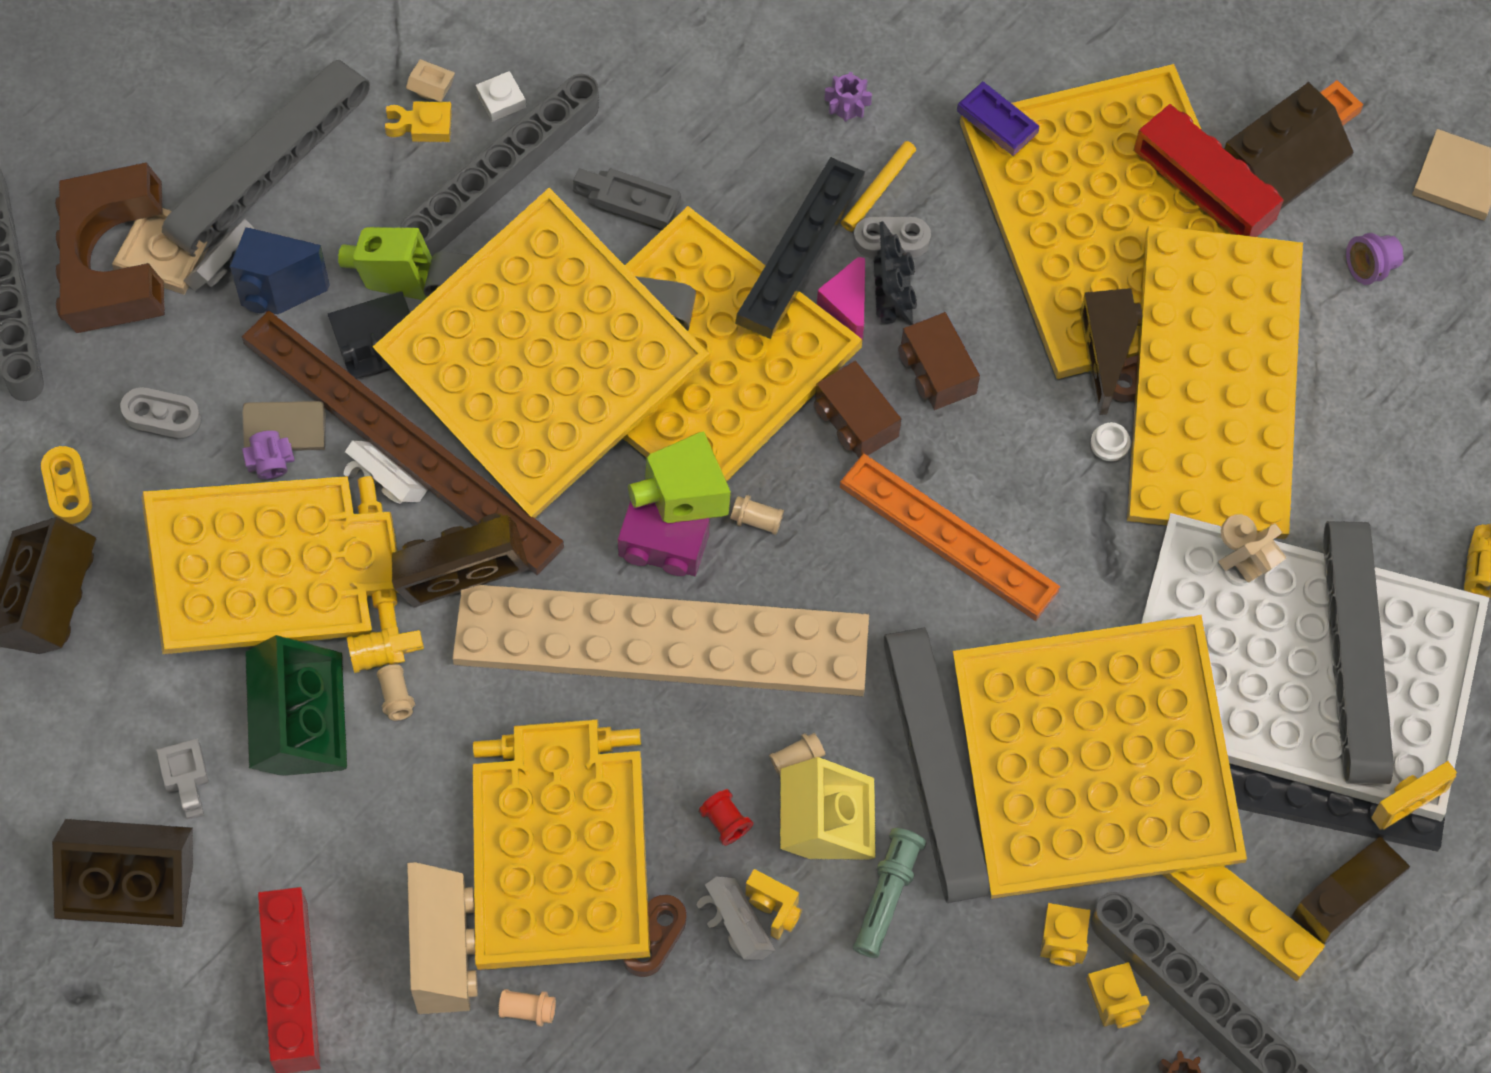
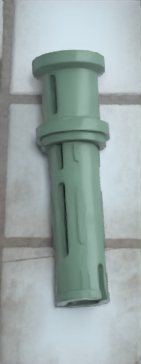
[852,828,927,958]

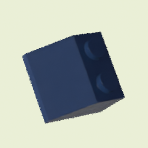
[230,227,330,315]

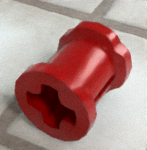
[698,789,753,846]

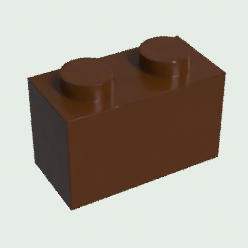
[898,312,980,411]
[814,360,902,458]

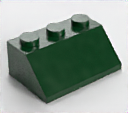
[245,635,347,776]

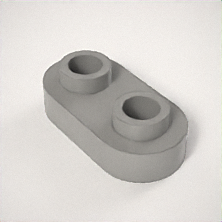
[853,217,931,258]
[120,387,201,438]

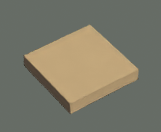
[1412,129,1491,221]
[112,208,213,295]

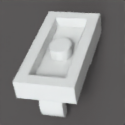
[344,440,428,504]

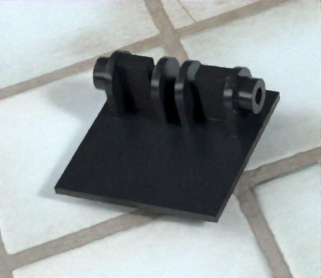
[873,221,917,325]
[328,291,410,379]

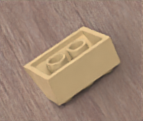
[407,863,478,1014]

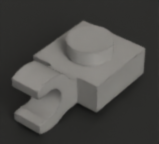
[156,738,209,820]

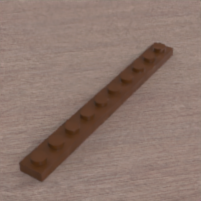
[242,311,564,575]

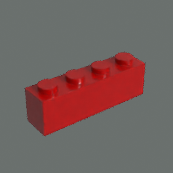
[1133,104,1284,237]
[258,887,321,1073]

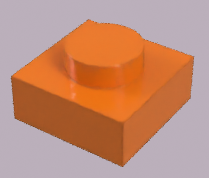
[1320,80,1364,125]

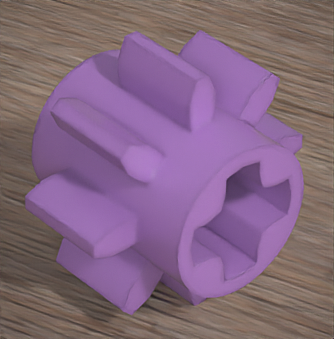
[824,72,872,121]
[242,431,295,479]

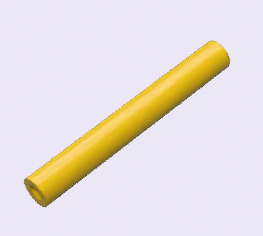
[841,141,916,232]

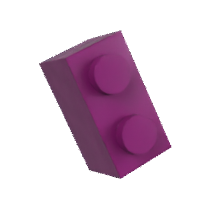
[618,500,710,577]

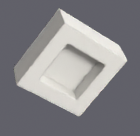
[476,71,526,122]

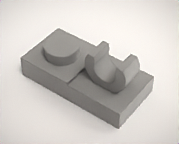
[183,219,254,291]
[696,876,775,960]

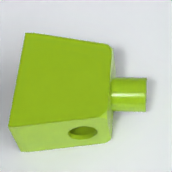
[338,227,432,300]
[628,432,731,523]

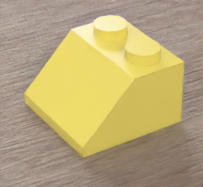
[780,757,875,860]

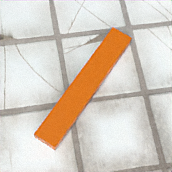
[840,453,1060,621]

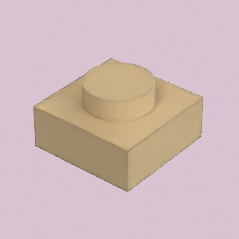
[406,59,455,102]

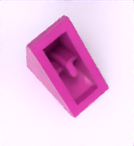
[817,257,865,340]

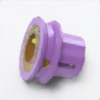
[1346,233,1404,285]

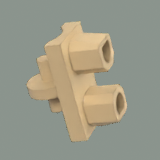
[1218,514,1286,583]

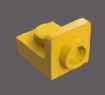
[745,869,802,940]
[1040,903,1091,967]
[1086,962,1150,1028]

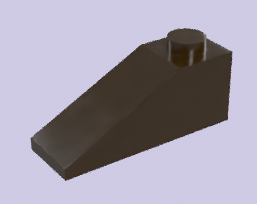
[1080,288,1142,415]
[1290,836,1411,945]

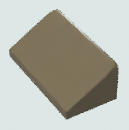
[243,401,326,450]

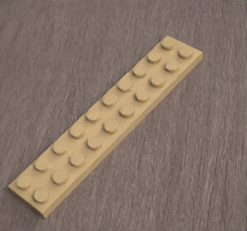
[453,585,869,696]

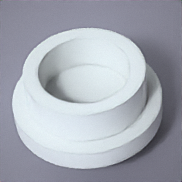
[1090,422,1131,461]

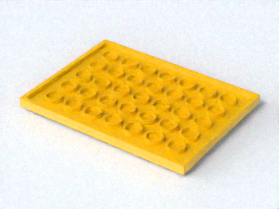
[960,64,1230,379]

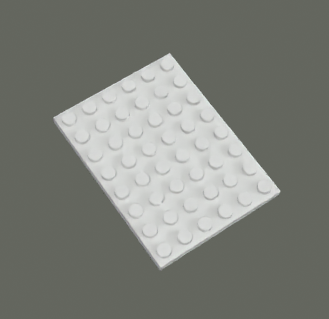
[1141,513,1489,821]

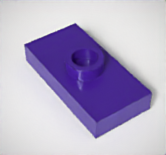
[957,81,1040,156]

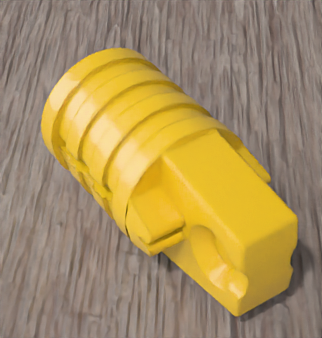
[1464,523,1491,598]
[347,626,424,673]

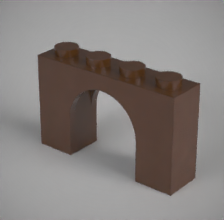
[55,162,165,333]

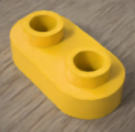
[41,446,92,524]

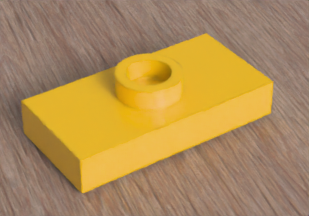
[1371,761,1457,830]

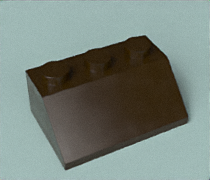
[1224,82,1354,210]
[392,513,529,608]
[0,517,97,654]
[52,819,193,927]

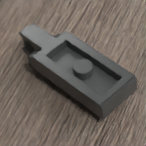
[573,168,681,229]

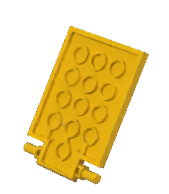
[141,476,398,654]
[473,719,650,970]

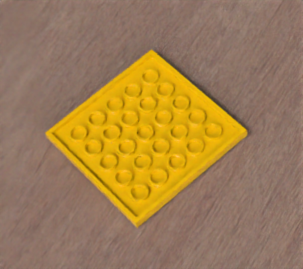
[373,188,711,518]
[623,206,862,482]
[953,615,1247,899]

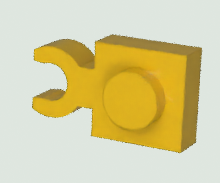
[385,101,452,142]

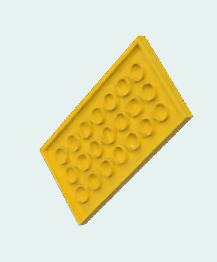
[1127,225,1303,539]

